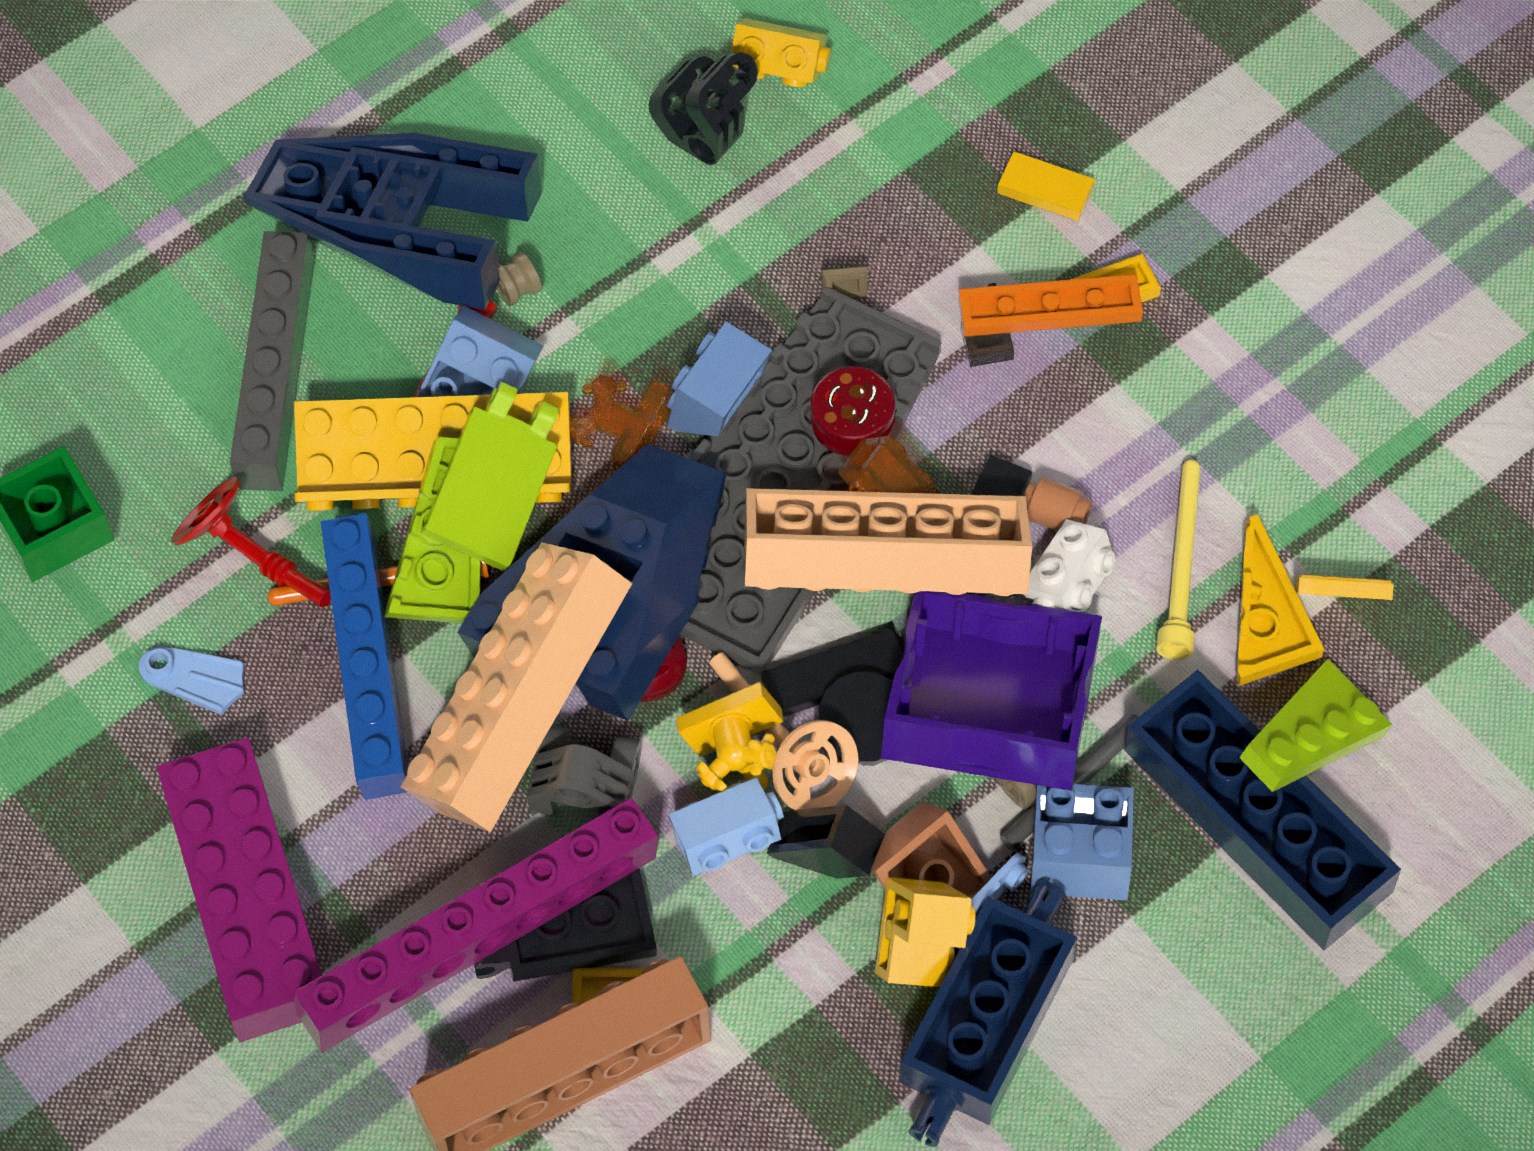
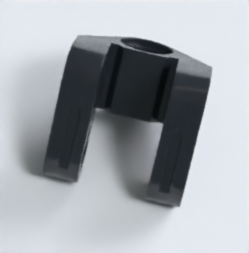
[648,52,758,165]

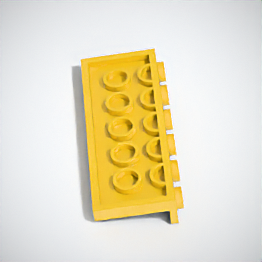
[294,392,573,511]

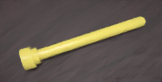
[1156,460,1200,660]

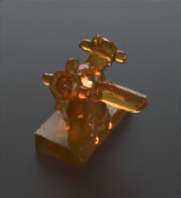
[570,374,671,472]

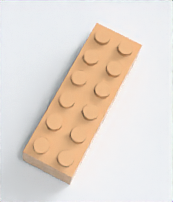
[744,488,1032,596]
[400,542,632,832]

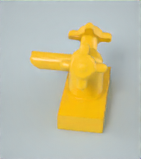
[676,682,784,792]

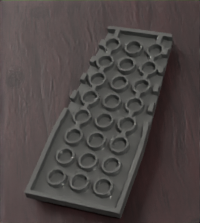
[680,287,941,675]

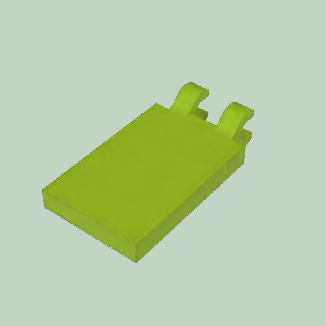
[421,381,559,572]

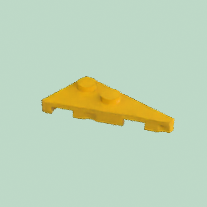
[1236,514,1324,686]

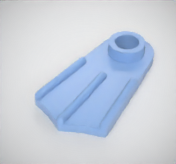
[139,646,244,715]
[971,852,1029,919]

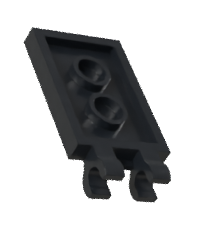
[474,869,657,982]

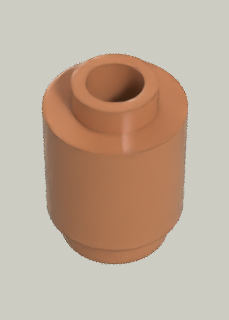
[1024,477,1093,531]

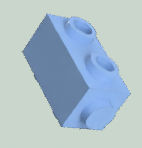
[668,777,784,876]

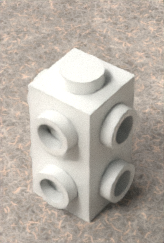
[1024,519,1116,612]

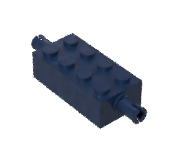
[900,880,1077,1147]

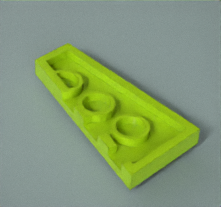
[384,437,480,624]
[1239,659,1393,792]

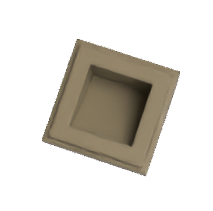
[821,266,868,298]

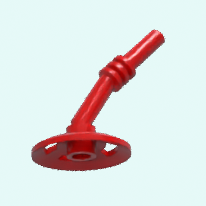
[171,476,331,608]

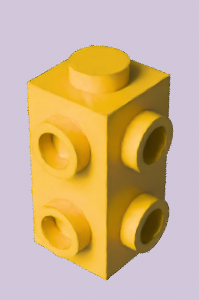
[731,18,831,87]

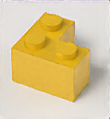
[875,877,975,987]

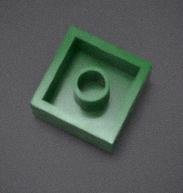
[0,446,114,582]

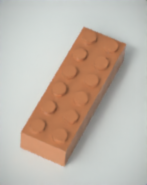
[409,956,711,1151]

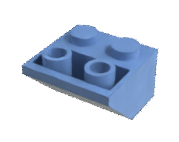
[416,305,544,397]
[667,321,772,437]
[1030,784,1134,900]

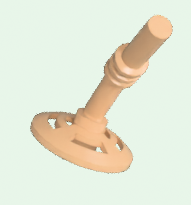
[709,652,858,810]

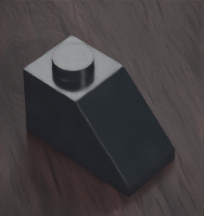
[767,805,885,879]

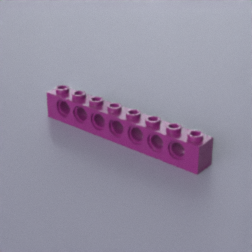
[294,798,658,1053]

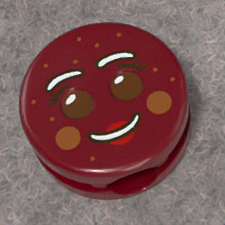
[811,367,895,456]

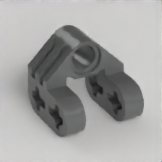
[527,725,642,816]

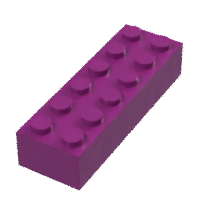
[156,737,322,1043]

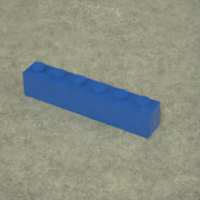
[320,513,408,800]

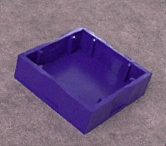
[881,591,1102,791]

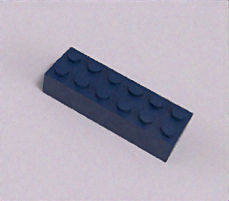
[1124,669,1401,951]

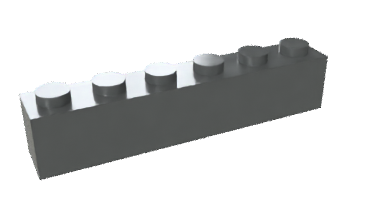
[230,231,315,491]

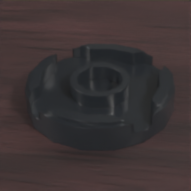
[817,672,893,766]

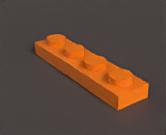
[958,274,1143,337]

